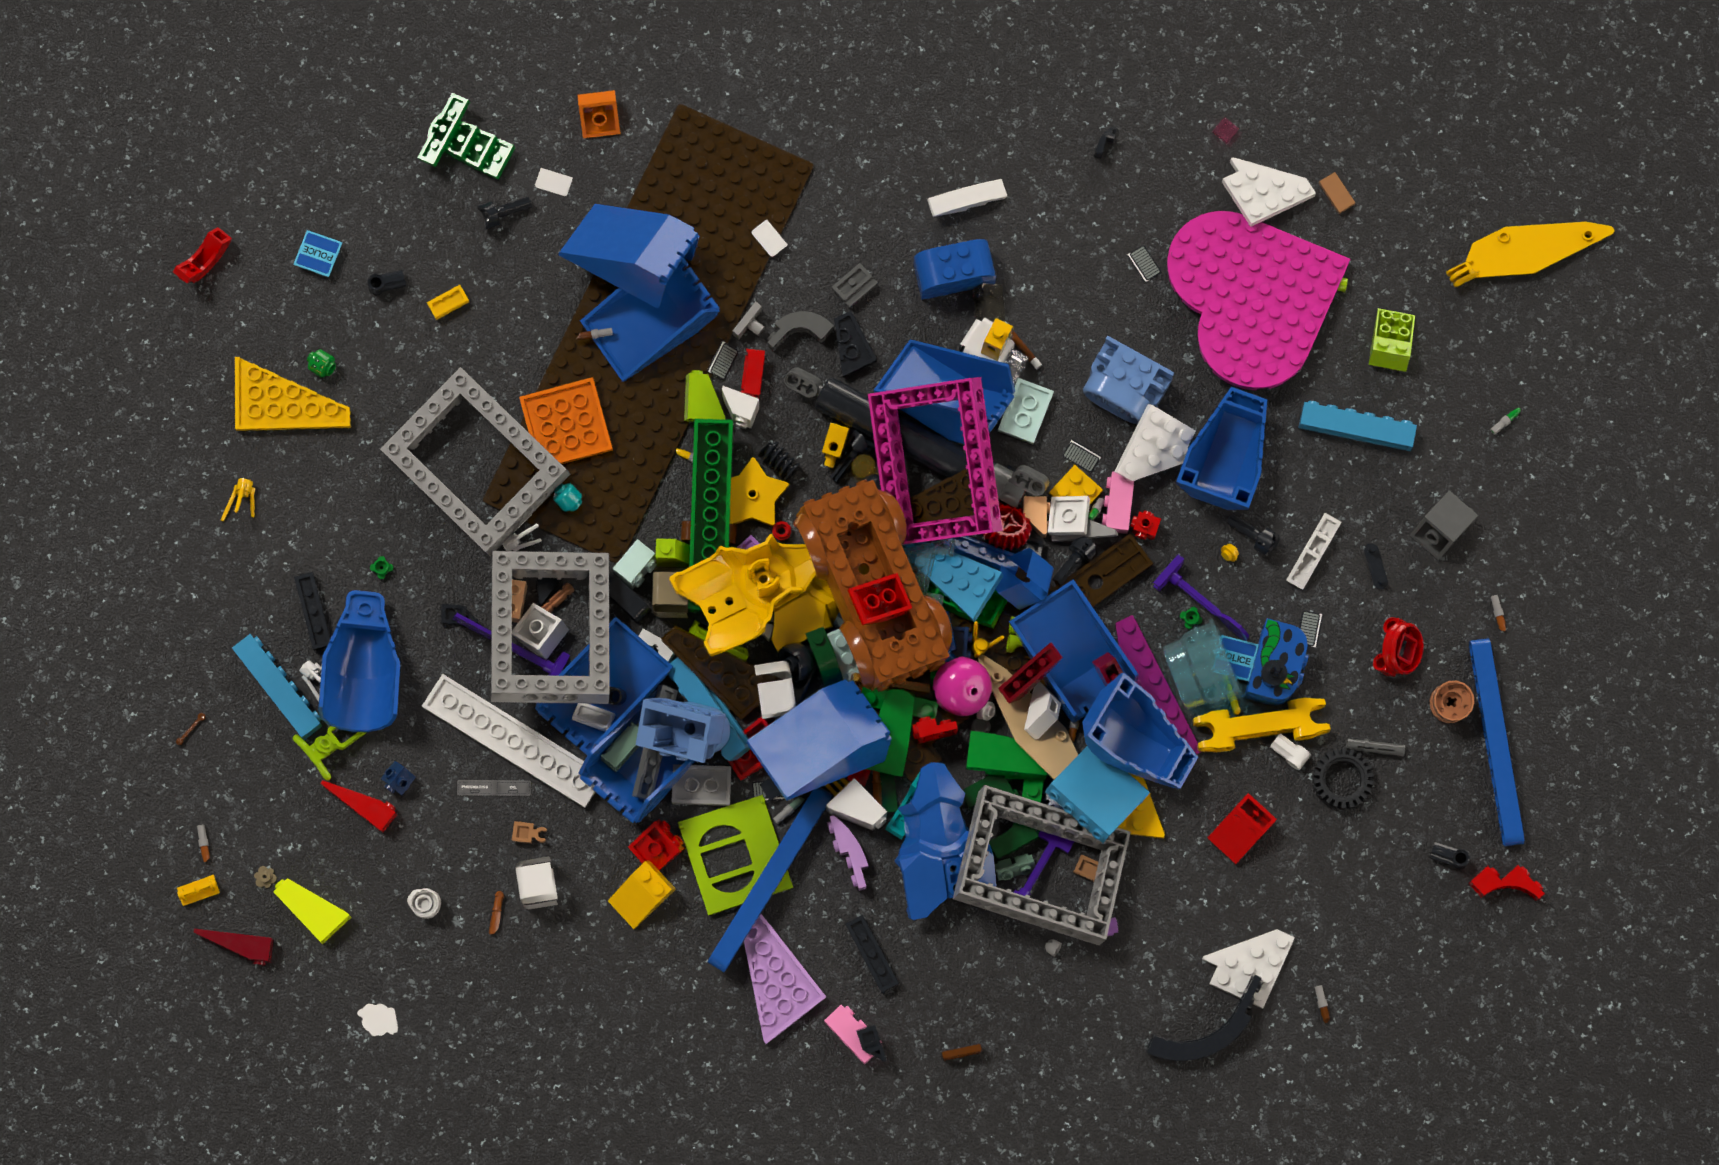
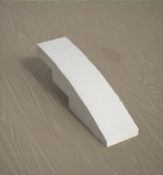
[927,179,1007,217]
[1287,513,1341,590]

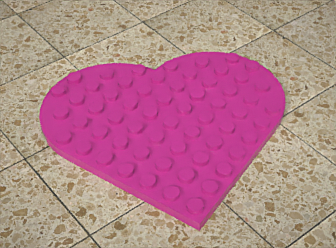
[1167,211,1350,390]

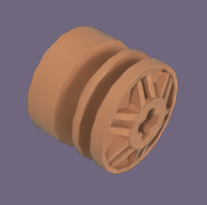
[1429,680,1474,723]

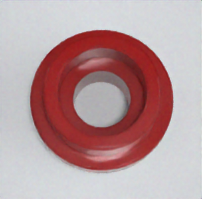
[772,521,791,541]

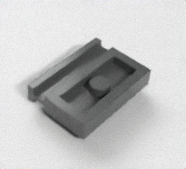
[832,263,878,309]

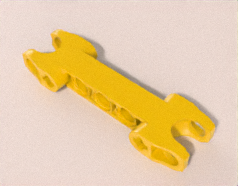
[1193,698,1331,753]

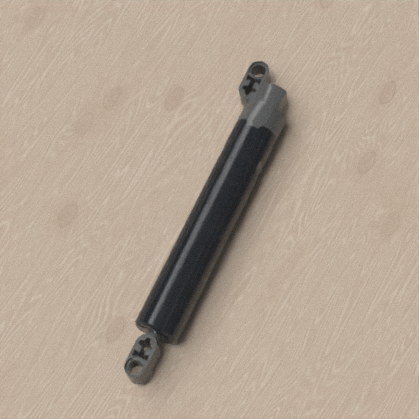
[784,367,1049,508]

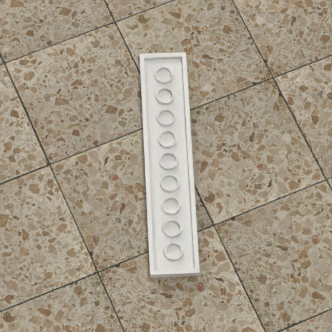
[422,674,595,808]

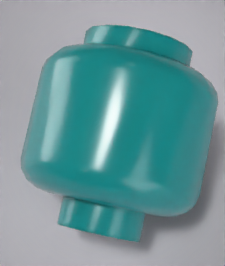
[553,483,582,512]

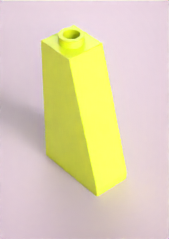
[273,878,351,944]

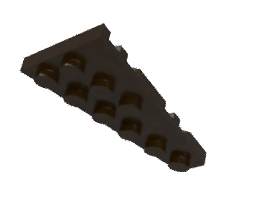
[910,469,974,524]
[661,626,783,720]

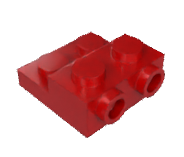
[912,716,958,744]
[628,820,685,871]

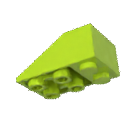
[1369,308,1415,372]

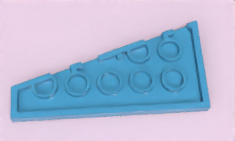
[902,541,1003,622]

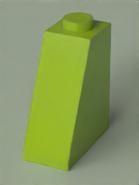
[684,370,725,422]
[656,539,690,567]

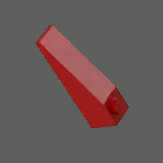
[320,781,397,833]

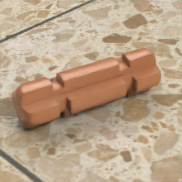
[542,583,574,613]

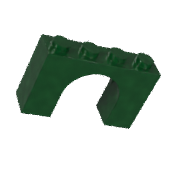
[963,775,1039,861]

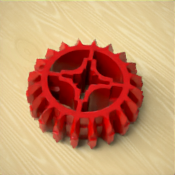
[983,502,1032,550]

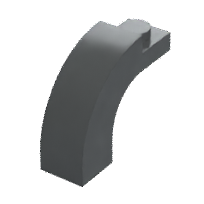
[767,311,834,352]

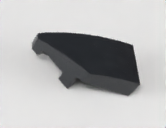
[856,1024,887,1062]

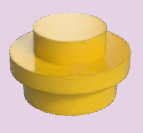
[1221,544,1239,562]

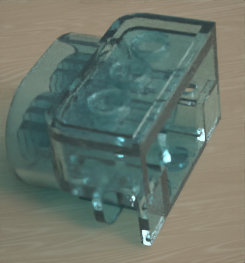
[1163,619,1244,710]

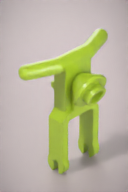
[293,726,367,781]

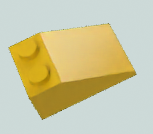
[608,861,676,929]

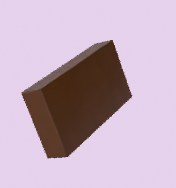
[941,1044,982,1061]

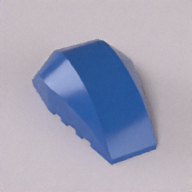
[1176,387,1267,510]
[1082,673,1198,789]

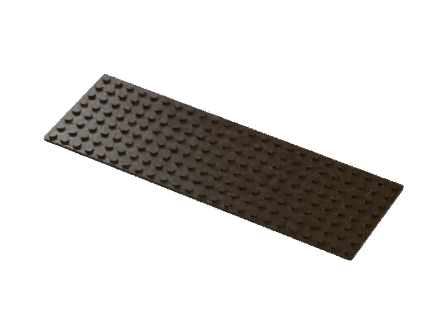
[483,104,813,564]

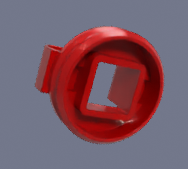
[1373,617,1424,677]

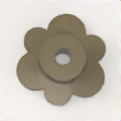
[254,866,277,888]

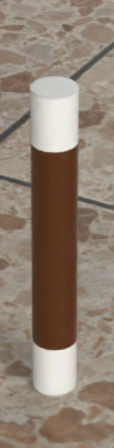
[1005,322,1042,370]

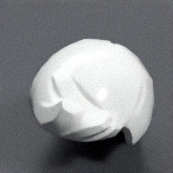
[407,888,441,919]

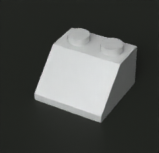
[722,386,759,429]
[512,603,569,660]

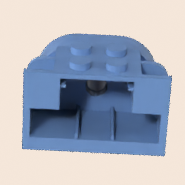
[1083,336,1174,424]
[636,698,730,763]

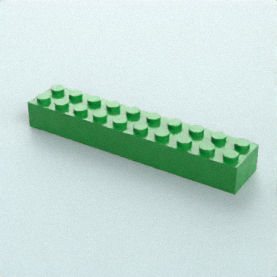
[688,419,733,613]

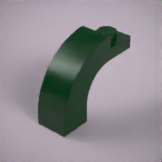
[805,627,843,688]

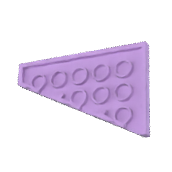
[744,914,826,1044]

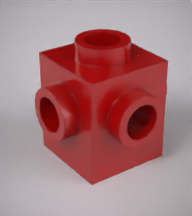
[1130,511,1161,540]

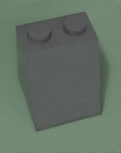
[1410,491,1478,560]

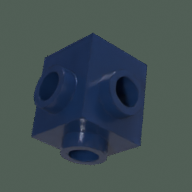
[381,761,416,795]

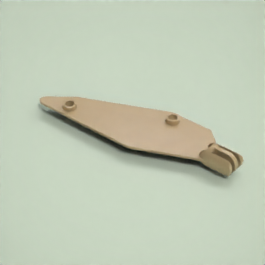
[978,655,1078,780]

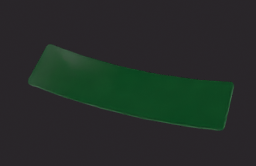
[880,772,898,812]

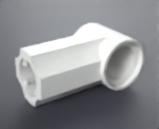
[1270,733,1311,770]

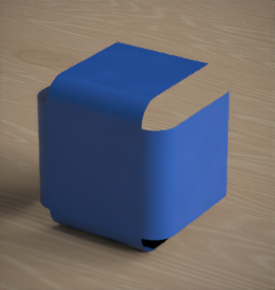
[995,547,1054,610]

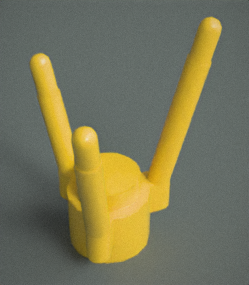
[221,478,255,521]
[972,621,1004,658]

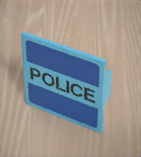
[293,230,342,277]
[1212,635,1259,681]

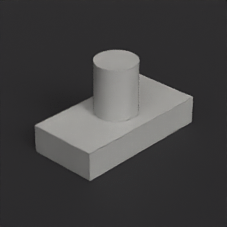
[732,302,765,340]

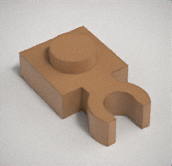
[512,821,547,844]

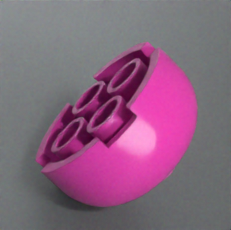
[933,657,992,716]

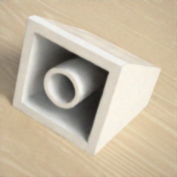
[826,778,887,831]

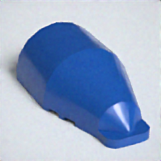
[318,590,400,732]

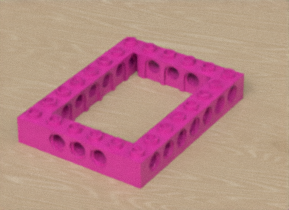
[868,377,1003,545]

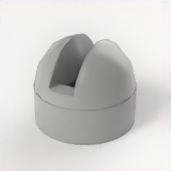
[1045,939,1062,957]

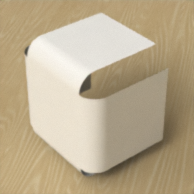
[959,318,1015,363]
[754,661,796,719]
[515,856,558,909]

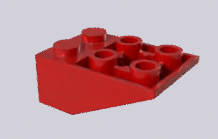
[1207,793,1277,864]

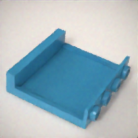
[1045,746,1150,843]

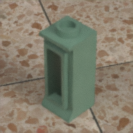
[601,722,640,773]

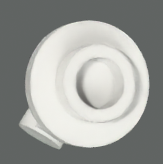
[976,701,995,721]

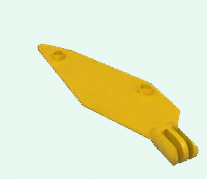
[1446,222,1614,288]

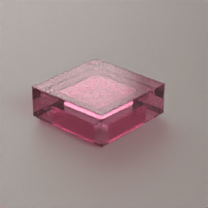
[1212,117,1239,144]

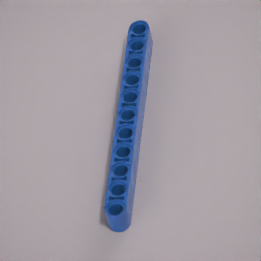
[1469,638,1524,847]
[707,787,833,972]

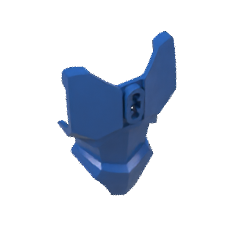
[895,762,996,920]

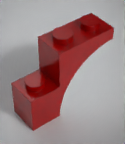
[1468,865,1545,901]

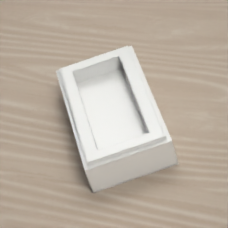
[572,703,615,732]

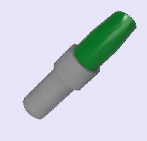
[1490,408,1521,435]
[1088,498,1104,521]

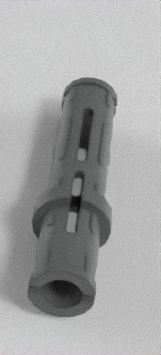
[1346,738,1405,757]

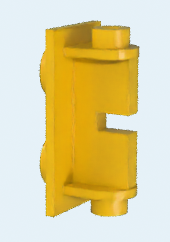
[177,875,220,906]

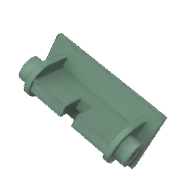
[994,854,1035,881]

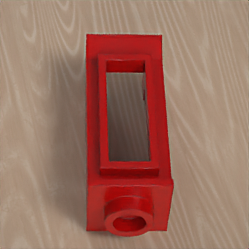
[741,348,765,399]

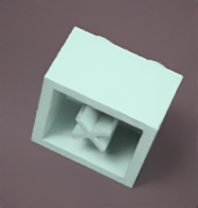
[613,539,657,590]

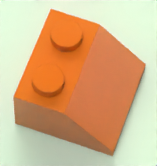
[578,90,620,138]

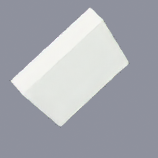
[1048,496,1090,535]

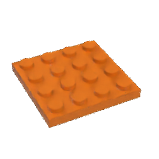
[519,377,613,464]

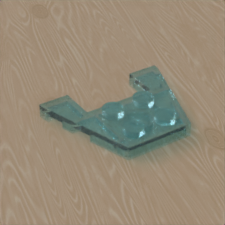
[904,538,956,605]

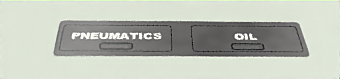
[457,780,531,796]

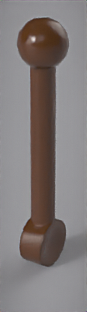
[176,713,206,745]

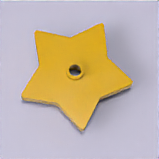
[730,457,789,527]

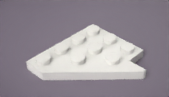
[1222,157,1316,227]
[1114,404,1196,481]
[1202,929,1295,1009]

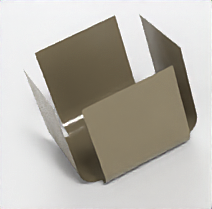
[652,567,688,618]

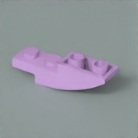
[827,815,868,891]

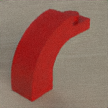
[173,227,232,283]

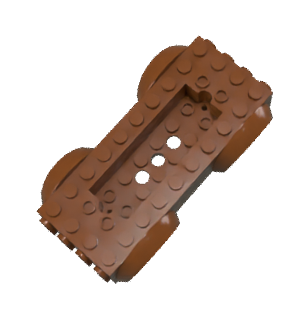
[793,479,952,692]

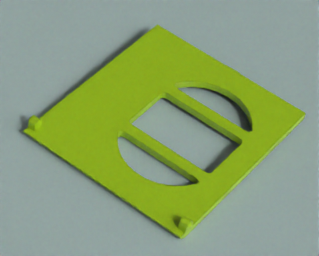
[678,795,793,916]

